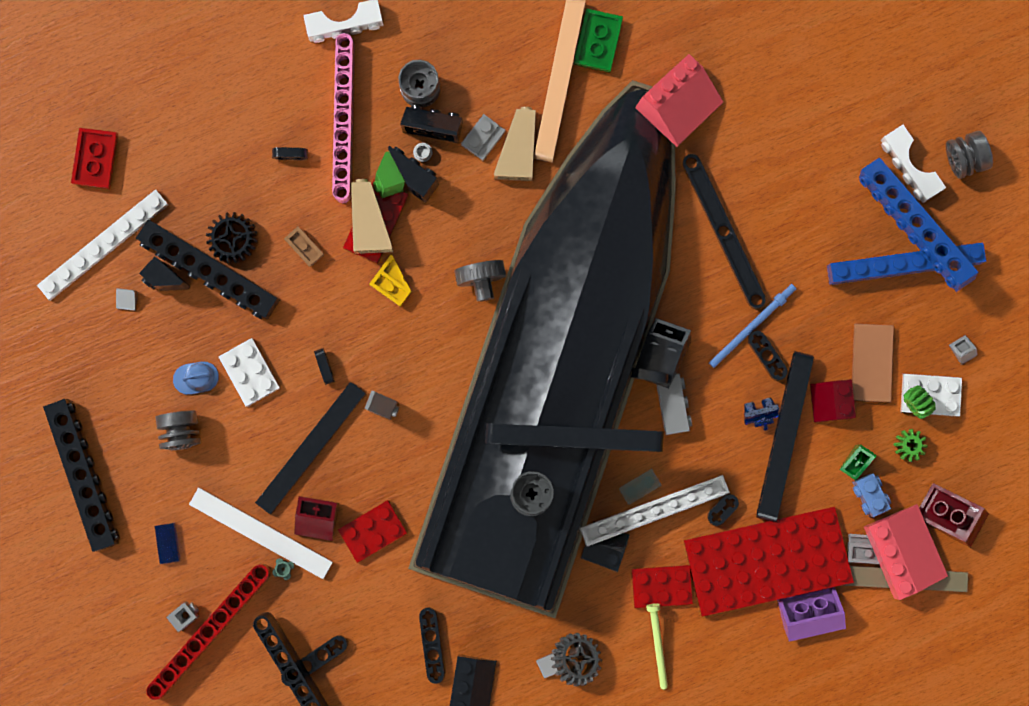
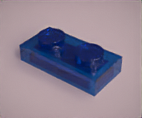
[154,523,180,564]

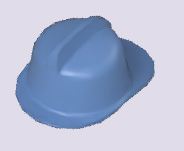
[173,362,219,394]

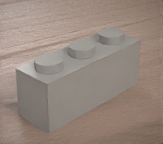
[656,374,692,435]

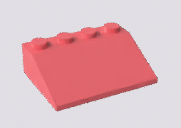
[635,54,723,147]
[863,504,948,600]

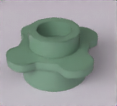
[272,558,294,580]

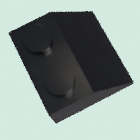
[139,257,190,291]
[580,521,630,572]

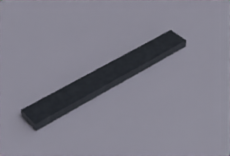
[255,382,366,515]

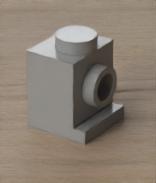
[166,601,199,632]

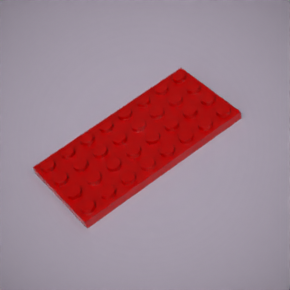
[684,506,854,617]

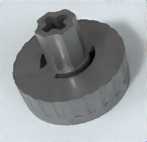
[454,260,506,302]

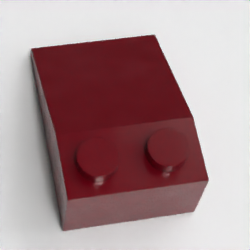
[919,483,989,548]

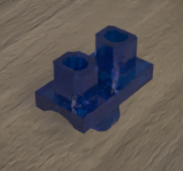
[744,397,779,431]

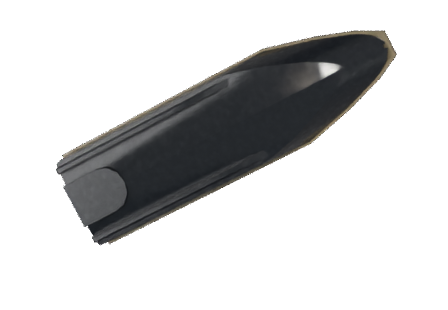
[408,80,675,618]

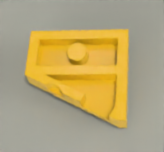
[369,255,412,307]

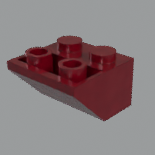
[294,496,339,541]

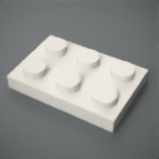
[219,338,280,407]
[901,374,962,417]

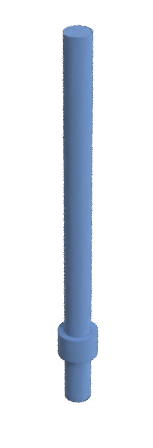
[709,284,796,368]

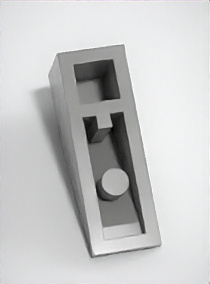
[365,391,400,420]

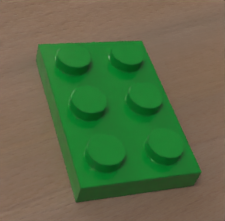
[574,8,623,73]

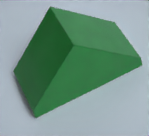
[840,444,877,481]

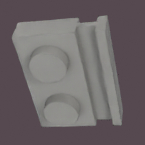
[461,114,506,161]
[847,534,879,564]

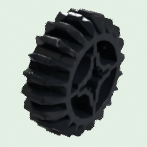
[206,212,258,264]

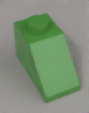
[373,151,405,198]

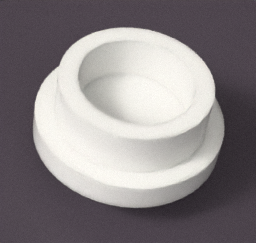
[413,143,432,162]

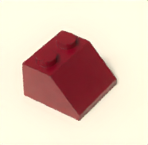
[810,379,856,422]

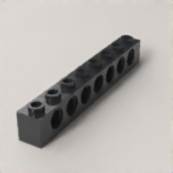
[136,219,280,320]
[43,399,120,552]

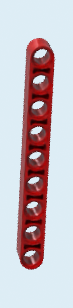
[146,564,271,700]

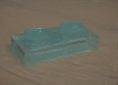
[618,469,662,505]

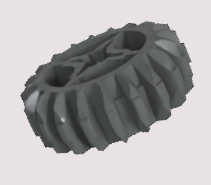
[550,633,602,687]

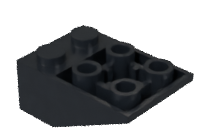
[388,146,439,203]
[636,318,691,389]

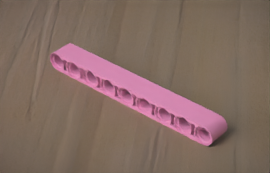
[332,33,355,203]

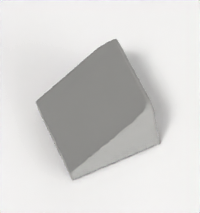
[116,288,138,311]
[949,335,977,364]
[536,653,557,678]

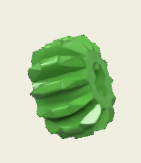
[903,385,936,419]
[893,429,928,462]

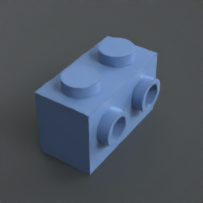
[852,474,891,517]

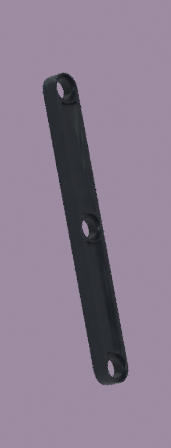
[682,154,766,309]

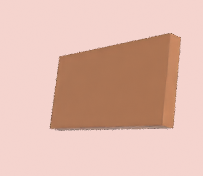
[852,324,894,402]

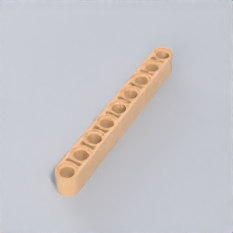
[534,0,586,162]

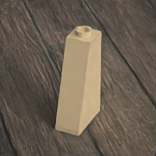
[494,107,536,181]
[351,179,393,254]

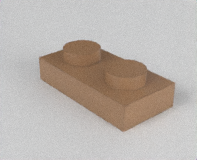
[284,226,324,267]

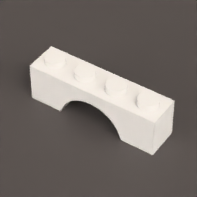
[303,0,383,43]
[880,125,946,203]

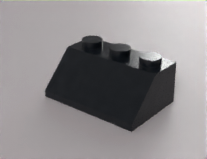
[400,105,463,143]
[450,654,497,706]

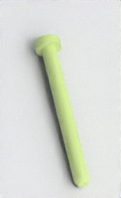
[646,603,668,689]

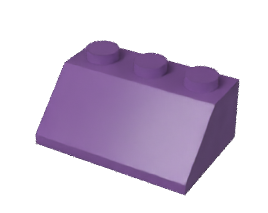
[777,587,846,642]

